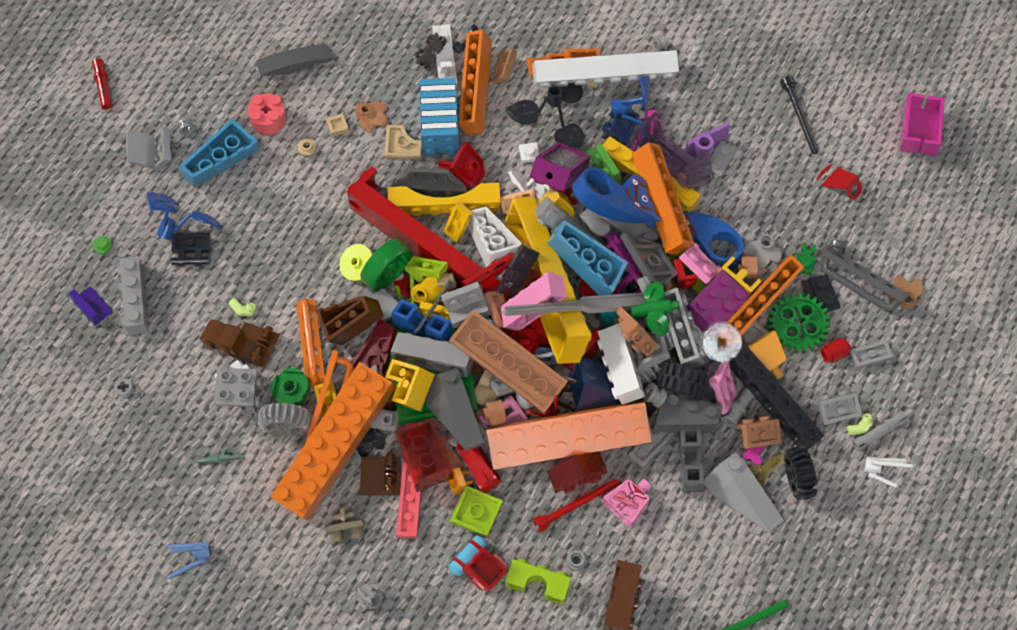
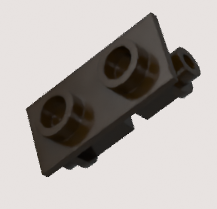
[415,32,446,69]

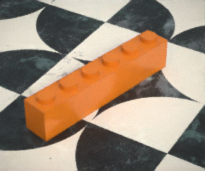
[458,30,492,136]
[632,142,694,255]
[712,254,804,350]

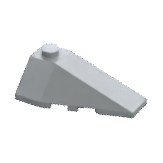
[704,452,784,532]

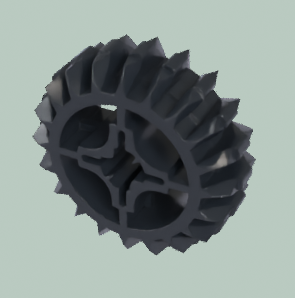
[784,446,818,500]

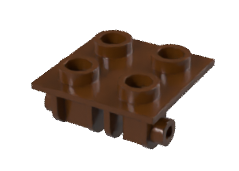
[229,322,280,368]
[360,453,401,496]

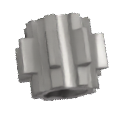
[356,583,383,609]

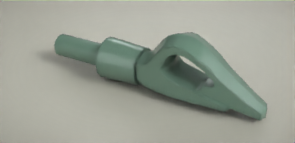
[196,448,245,464]

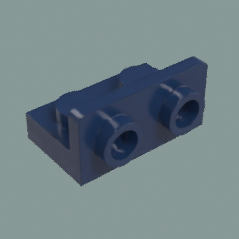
[601,109,640,145]

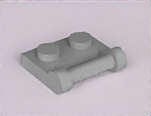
[630,331,671,373]

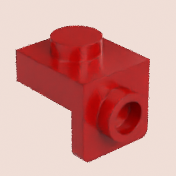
[673,259,697,289]

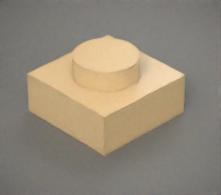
[326,114,349,137]

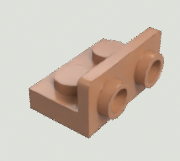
[736,415,782,449]

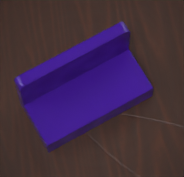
[68,287,112,326]

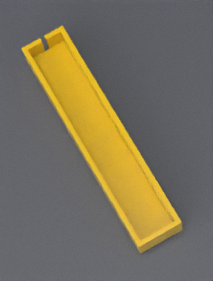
[504,197,591,364]

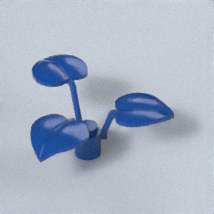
[611,75,650,148]
[146,191,222,240]

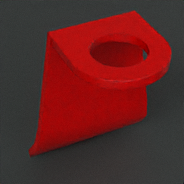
[816,163,862,200]

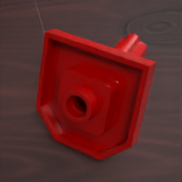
[437,142,486,188]

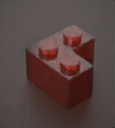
[547,451,608,494]

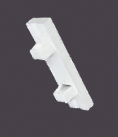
[432,24,458,87]

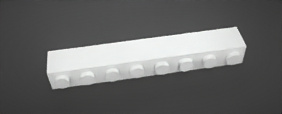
[532,50,679,88]

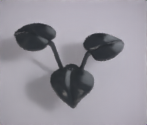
[506,83,584,148]

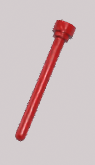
[532,479,619,533]

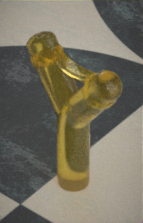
[747,454,783,487]

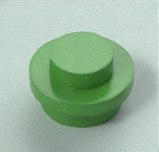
[93,236,112,254]

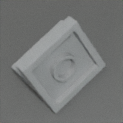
[441,282,491,328]

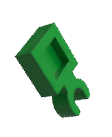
[796,242,816,276]

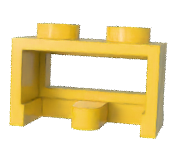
[719,256,762,295]

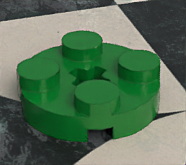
[271,368,310,405]

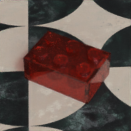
[394,418,454,492]

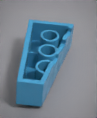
[179,119,259,187]
[547,220,628,296]

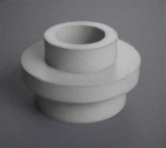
[566,550,587,571]

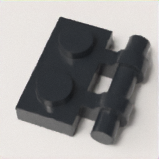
[171,233,211,267]

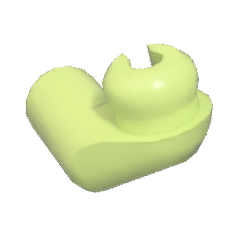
[229,298,256,316]
[847,414,873,435]

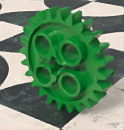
[767,292,831,354]

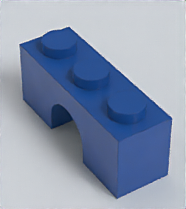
[391,299,453,341]

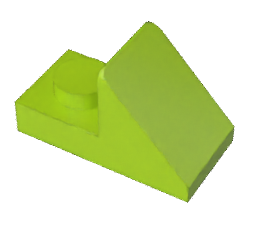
[405,256,448,284]

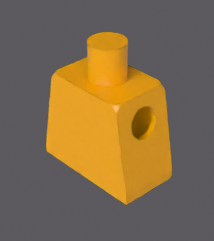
[747,331,786,380]

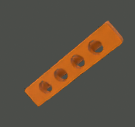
[296,298,325,389]
[305,350,354,443]

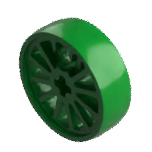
[360,238,413,292]

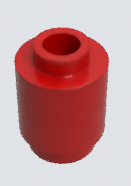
[820,338,851,363]

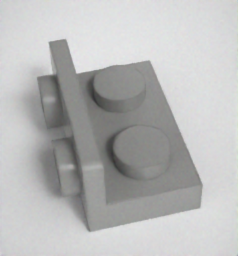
[814,389,862,425]

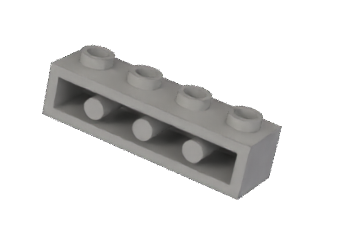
[534,196,607,248]
[117,256,148,335]
[663,288,706,368]
[391,332,474,378]

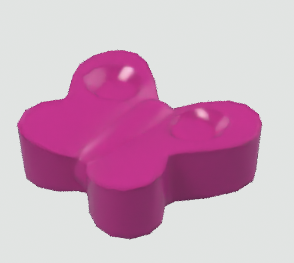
[743,446,764,466]

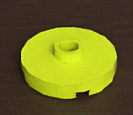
[340,244,373,282]

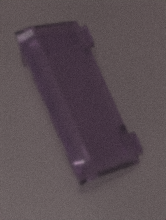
[634,112,714,189]

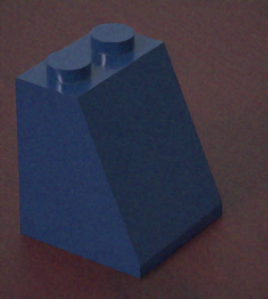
[570,356,622,411]

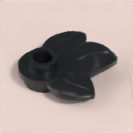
[357,428,385,457]

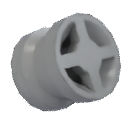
[643,383,667,407]

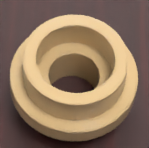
[298,139,316,156]

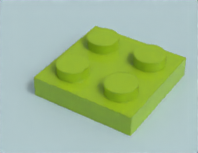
[450,485,503,538]

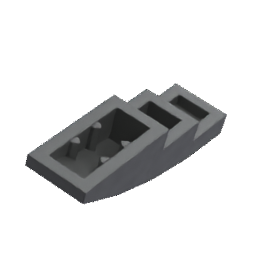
[256,44,333,77]

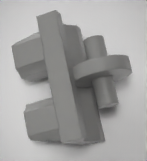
[370,409,398,432]

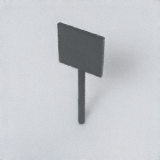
[413,281,452,335]

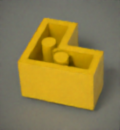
[385,359,435,412]

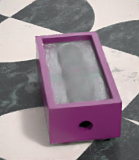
[529,142,591,192]

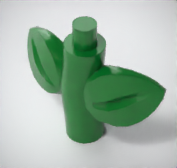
[631,281,680,336]

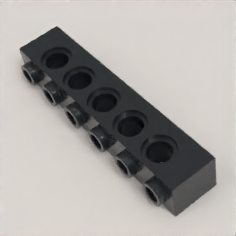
[729,345,825,450]

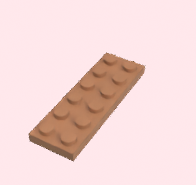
[449,309,568,414]

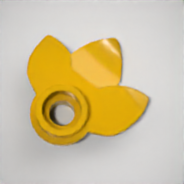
[411,277,448,305]

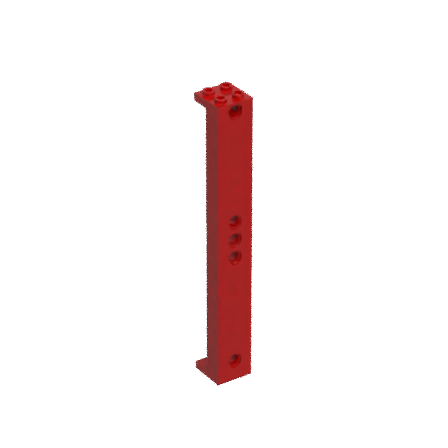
[347,166,600,372]

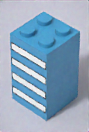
[419,78,459,156]

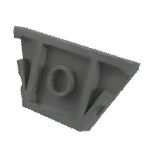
[620,232,678,288]

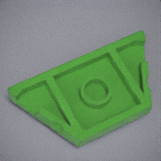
[585,144,623,186]

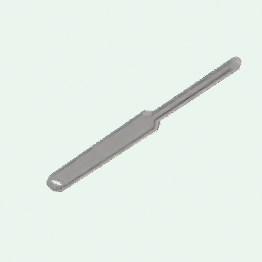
[502,289,697,316]

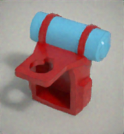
[448,535,508,592]

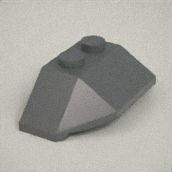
[392,167,467,197]

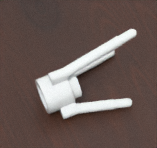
[864,456,913,488]

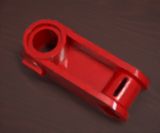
[457,443,502,493]

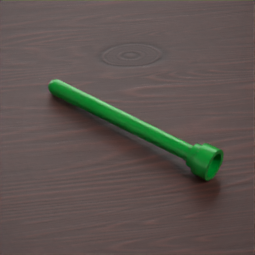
[723,600,788,630]

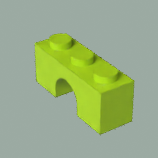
[505,559,571,606]

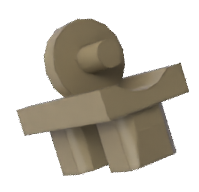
[326,508,363,542]

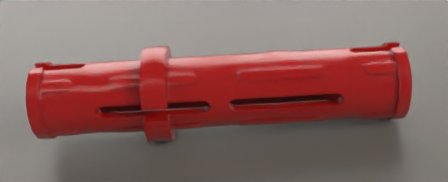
[92,59,113,110]
[462,252,514,287]

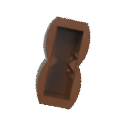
[199,319,247,356]

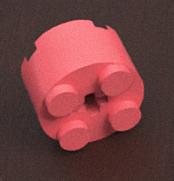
[248,94,287,135]

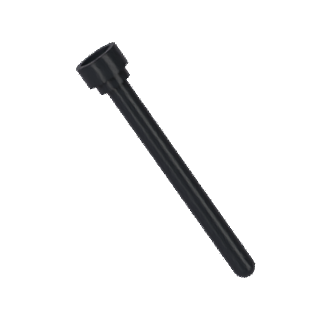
[780,76,818,154]

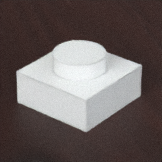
[519,142,539,163]

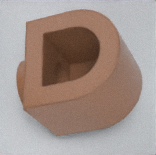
[737,255,758,279]
[482,400,506,427]

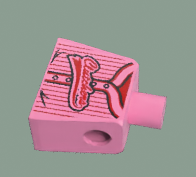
[603,479,652,529]

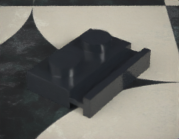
[801,274,841,312]

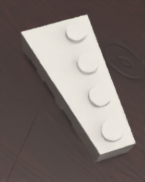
[469,207,522,271]
[597,323,645,405]

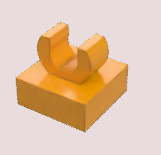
[447,467,472,495]

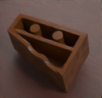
[316,296,384,346]
[603,560,643,630]

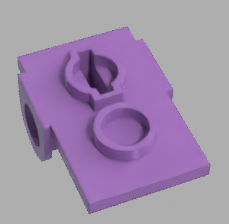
[684,122,730,165]

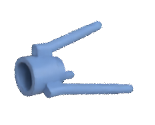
[166,542,210,579]

